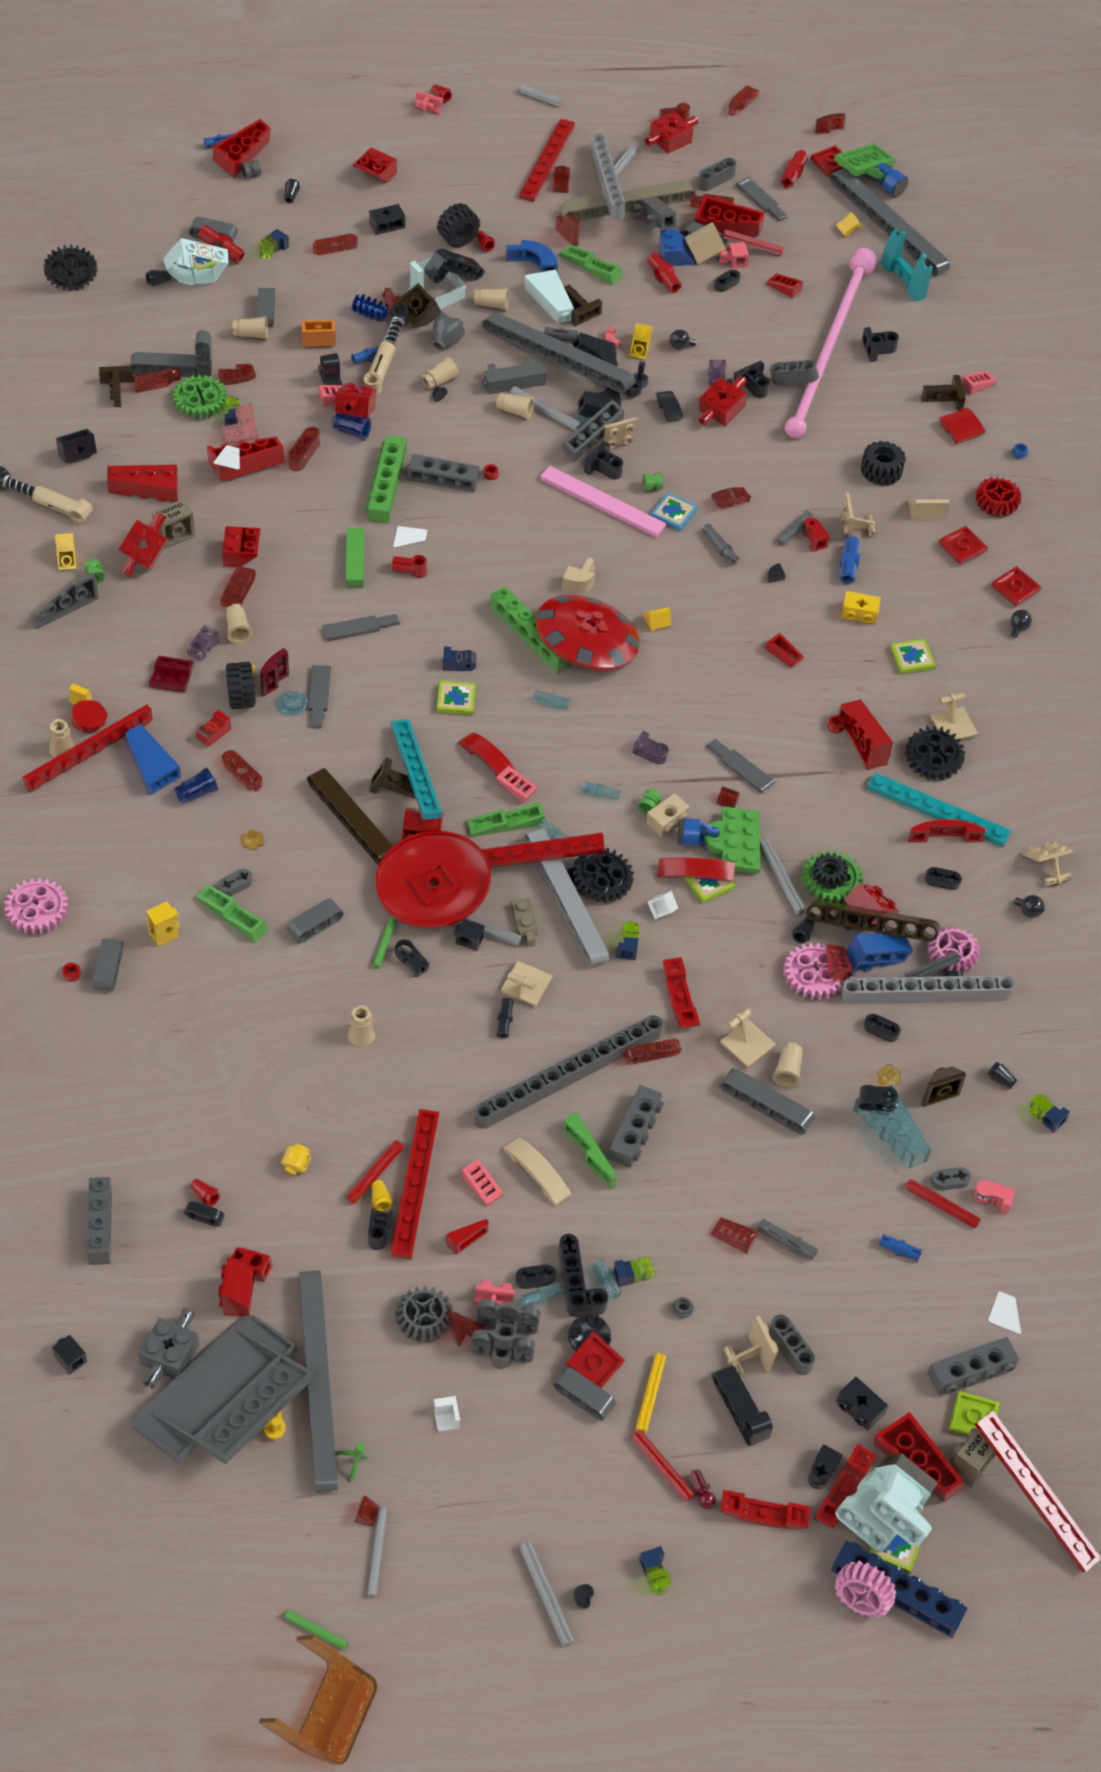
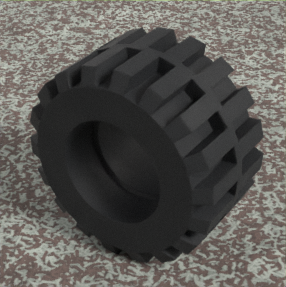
[437,203,481,248]
[861,441,906,486]
[226,661,256,709]

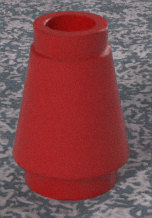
[431,84,452,102]
[476,231,495,252]
[190,1179,220,1207]

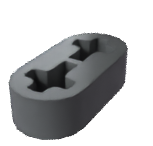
[218,869,252,896]
[931,1167,971,1191]

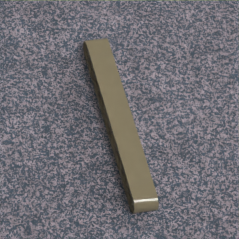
[559,180,696,222]

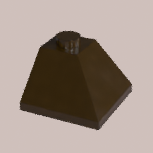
[393,283,441,326]
[922,1066,966,1107]

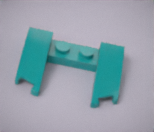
[880,229,933,302]

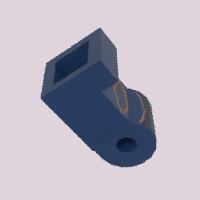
[443,646,477,671]

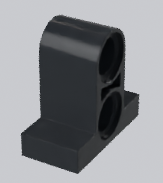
[862,327,899,362]
[318,353,343,386]
[733,360,770,398]
[584,441,623,479]

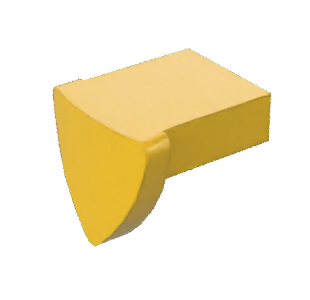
[836,212,862,238]
[643,607,672,631]
[69,684,91,705]

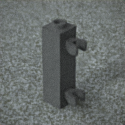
[633,196,677,231]
[482,357,546,395]

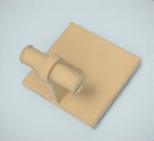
[602,417,637,449]
[841,493,876,538]
[930,692,978,740]
[1022,841,1073,886]
[501,961,553,1007]
[720,1008,776,1068]
[723,1315,778,1375]

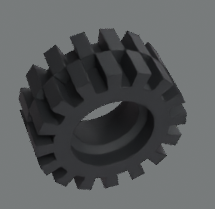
[812,853,848,890]

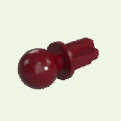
[689,1469,716,1509]

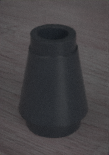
[284,179,300,203]
[146,270,171,286]
[792,917,815,943]
[987,1061,1018,1089]

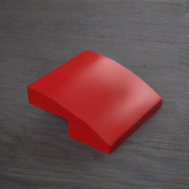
[939,407,986,444]

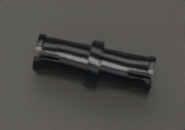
[496,998,514,1038]

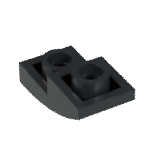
[656,391,684,421]

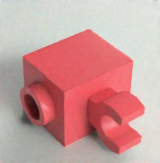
[719,242,749,269]

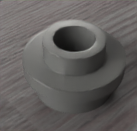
[672,1297,694,1318]

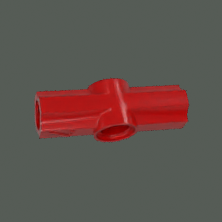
[781,149,808,189]
[198,225,245,264]
[647,252,682,293]

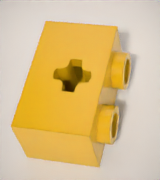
[841,591,881,624]
[146,901,180,947]

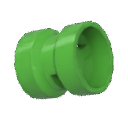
[643,472,663,491]
[84,559,105,584]
[638,789,662,815]

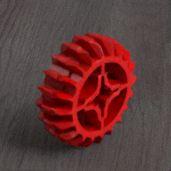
[975,476,1022,517]

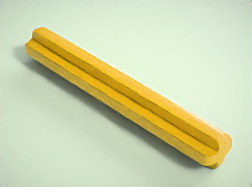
[636,1353,666,1433]

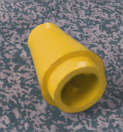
[372,1180,392,1212]

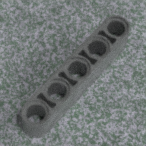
[720,1068,815,1135]

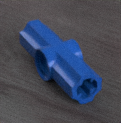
[840,536,860,585]

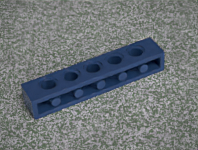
[831,1540,968,1639]

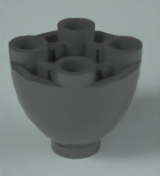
[433,312,465,350]

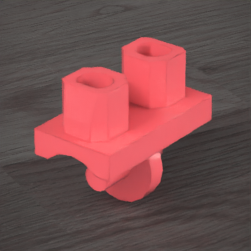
[414,91,443,114]
[474,1280,515,1305]

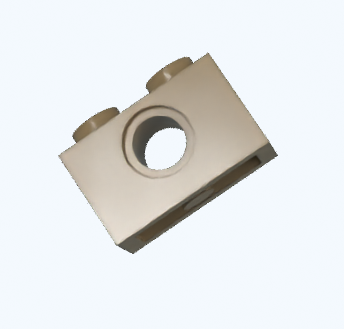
[646,793,690,837]

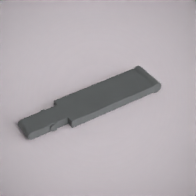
[736,177,787,221]
[322,614,400,642]
[309,665,331,728]
[707,739,775,793]

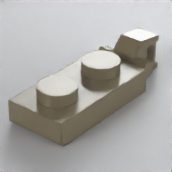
[511,898,538,947]

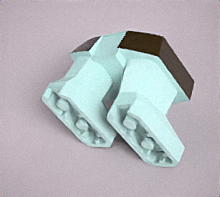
[835,1453,937,1552]

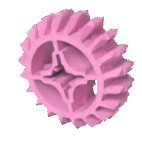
[927,926,980,974]
[834,1561,896,1619]

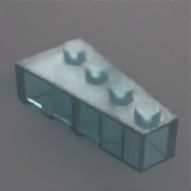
[853,1085,931,1168]

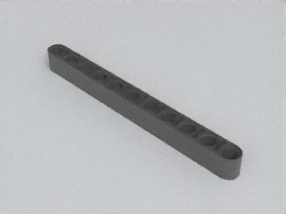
[830,168,950,276]
[482,312,635,393]
[474,1015,663,1129]
[299,1270,338,1492]

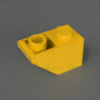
[630,323,654,359]
[55,532,77,570]

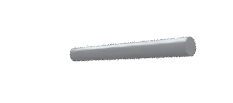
[367,1508,387,1598]

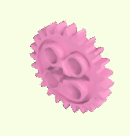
[4,878,69,935]
[783,942,847,1000]

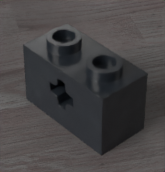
[369,204,405,235]
[55,429,97,463]
[836,1376,888,1431]

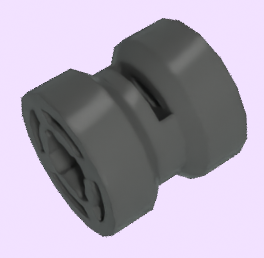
[241,159,262,179]

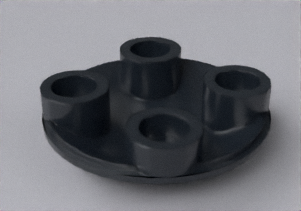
[569,1314,611,1351]

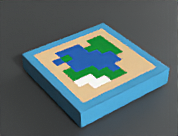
[651,493,698,531]

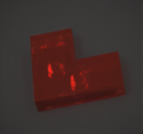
[555,212,580,247]
[221,403,259,444]

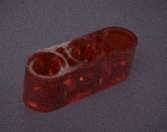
[288,426,320,471]
[220,565,256,607]

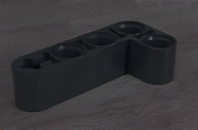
[424,249,484,284]
[559,1234,608,1317]
[712,1365,773,1446]

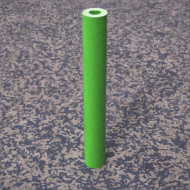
[372,918,397,969]
[284,1610,348,1651]

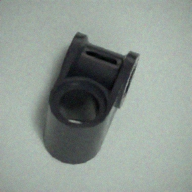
[858,1085,898,1112]
[368,1208,393,1250]
[808,1444,843,1489]

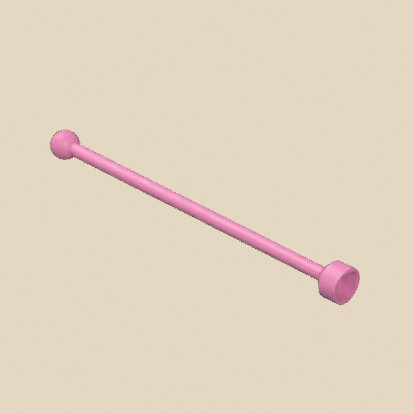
[785,248,877,438]

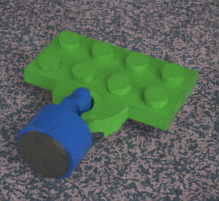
[834,144,908,197]
[678,807,760,874]

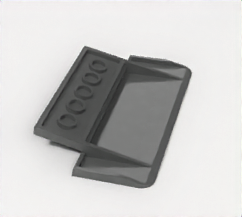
[132,1315,314,1464]

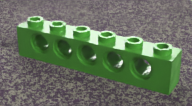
[365,435,407,524]
[490,586,571,673]

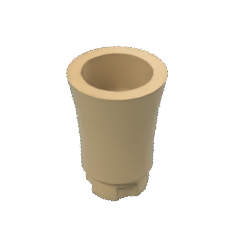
[474,288,509,311]
[232,316,268,339]
[421,357,459,390]
[496,393,535,420]
[226,604,253,644]
[49,719,75,758]
[347,1005,375,1047]
[772,1042,803,1088]

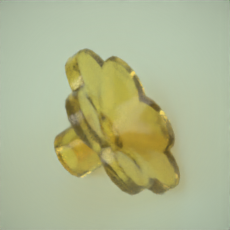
[241,830,264,850]
[877,1064,901,1087]

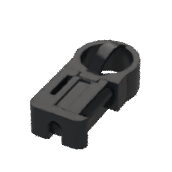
[394,939,429,977]

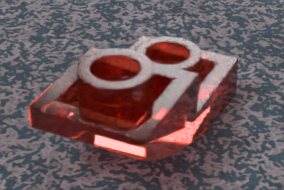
[814,113,846,134]
[553,165,570,193]
[218,364,256,385]
[711,487,751,508]

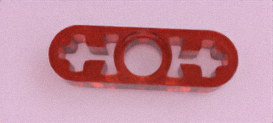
[312,234,358,255]
[222,750,263,792]
[624,1039,682,1065]

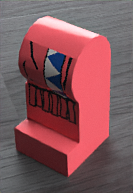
[974,1180,1016,1215]

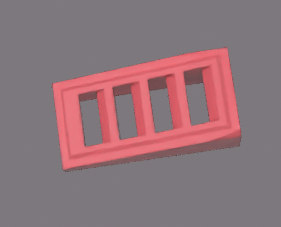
[962,371,997,395]
[319,385,342,405]
[495,766,537,804]
[462,1159,503,1206]

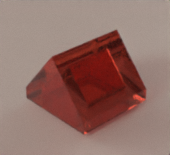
[716,786,740,808]
[354,1496,379,1527]

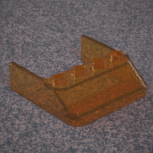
[259,1635,377,1765]

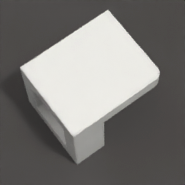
[647,891,678,919]
[434,1396,460,1432]

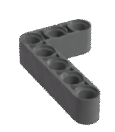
[130,330,213,378]

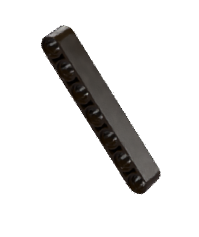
[307,768,393,866]
[806,900,941,941]

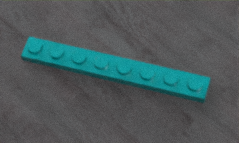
[391,719,442,820]
[867,772,1012,847]

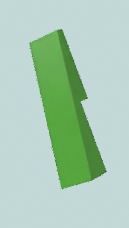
[560,245,622,285]
[346,528,364,588]
[467,802,547,837]
[195,885,268,943]
[563,1111,617,1189]

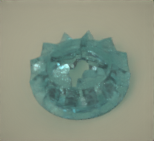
[278,690,308,715]

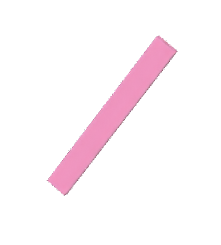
[540,466,666,538]

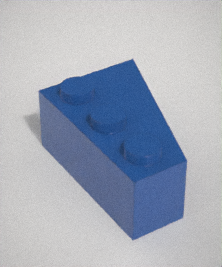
[840,933,913,977]

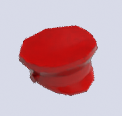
[71,700,108,733]

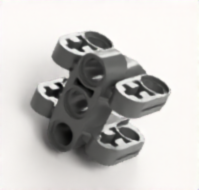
[471,1299,540,1369]

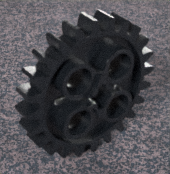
[43,244,98,291]
[905,725,966,781]
[572,847,634,903]

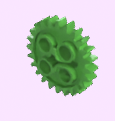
[172,374,228,419]
[801,850,864,904]

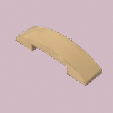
[503,1137,572,1207]

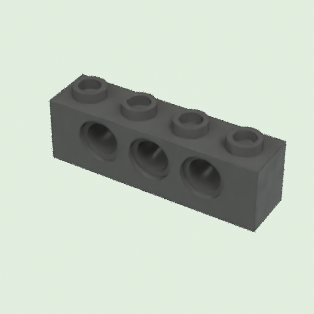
[563,399,624,462]
[408,454,480,493]
[608,1085,664,1168]
[87,1177,112,1265]
[928,1337,1019,1395]

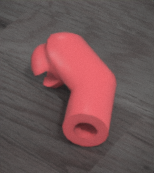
[605,326,621,348]

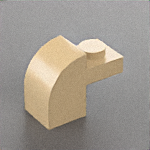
[562,558,596,593]

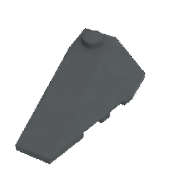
[33,573,99,630]

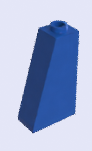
[125,724,181,795]

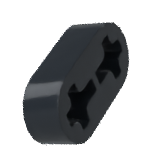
[714,269,740,292]
[925,867,962,890]
[864,1014,901,1042]
[184,1201,225,1227]
[516,1264,555,1289]

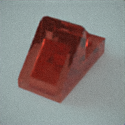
[446,1309,488,1346]

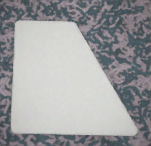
[214,445,240,469]
[393,526,427,547]
[988,1291,1021,1334]

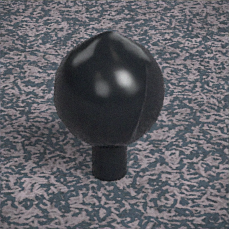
[670,329,696,349]
[1010,610,1032,638]
[1014,895,1045,918]

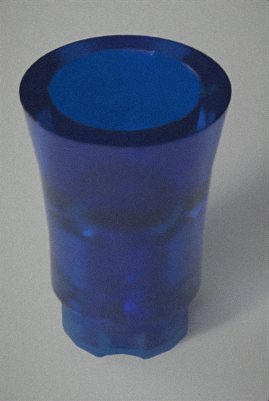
[332,413,371,441]
[174,767,218,804]

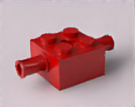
[645,111,698,154]
[698,375,747,427]
[335,383,377,417]
[118,511,170,577]

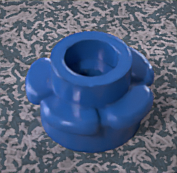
[1012,443,1028,459]

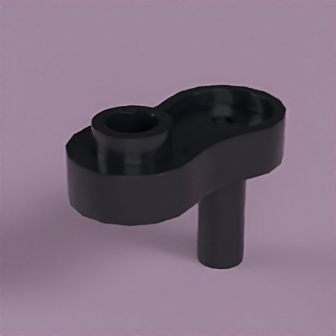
[625,362,648,397]

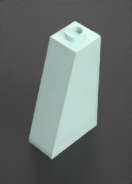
[524,270,574,323]

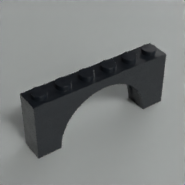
[572,332,622,418]

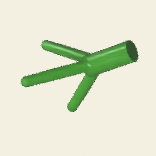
[335,1442,369,1481]

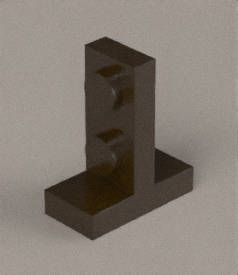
[564,285,603,326]
[99,366,134,407]
[921,375,966,410]
[369,757,416,799]

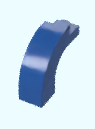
[506,240,558,272]

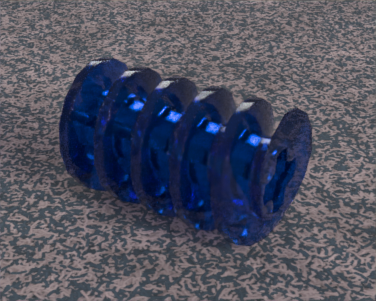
[352,294,389,322]

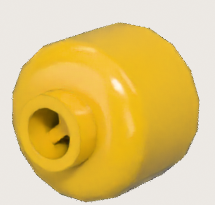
[281,1143,311,1176]

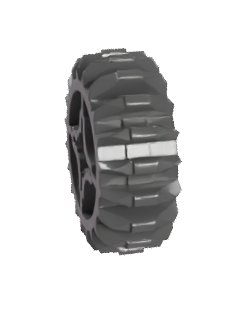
[395,1285,453,1343]

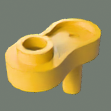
[263,1411,286,1441]

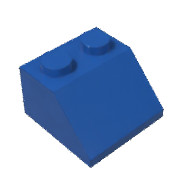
[659,229,695,266]

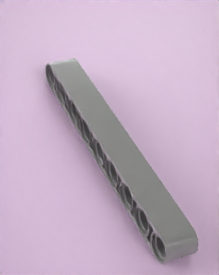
[591,134,625,220]
[524,827,609,967]
[841,975,1015,1004]

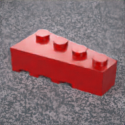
[206,436,285,482]

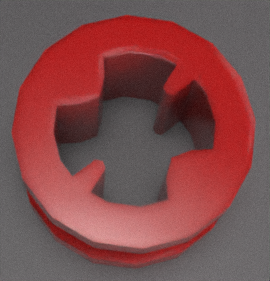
[483,464,499,480]
[828,715,845,734]
[62,962,81,982]

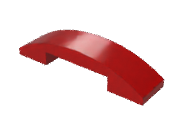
[459,732,518,784]
[908,819,986,842]
[658,857,735,882]
[663,957,700,1029]
[814,1444,877,1529]
[720,1490,810,1529]

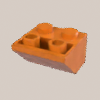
[301,320,336,347]

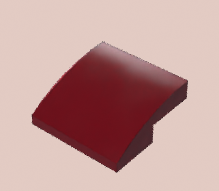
[260,648,289,697]
[149,656,194,693]

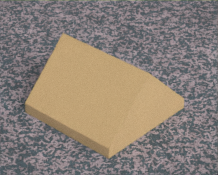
[684,222,727,265]
[908,498,949,520]

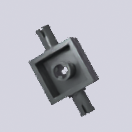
[139,1308,199,1389]

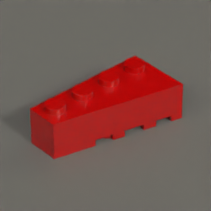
[213,119,270,178]
[694,196,765,237]
[107,465,179,503]
[838,699,893,770]
[874,1412,964,1502]

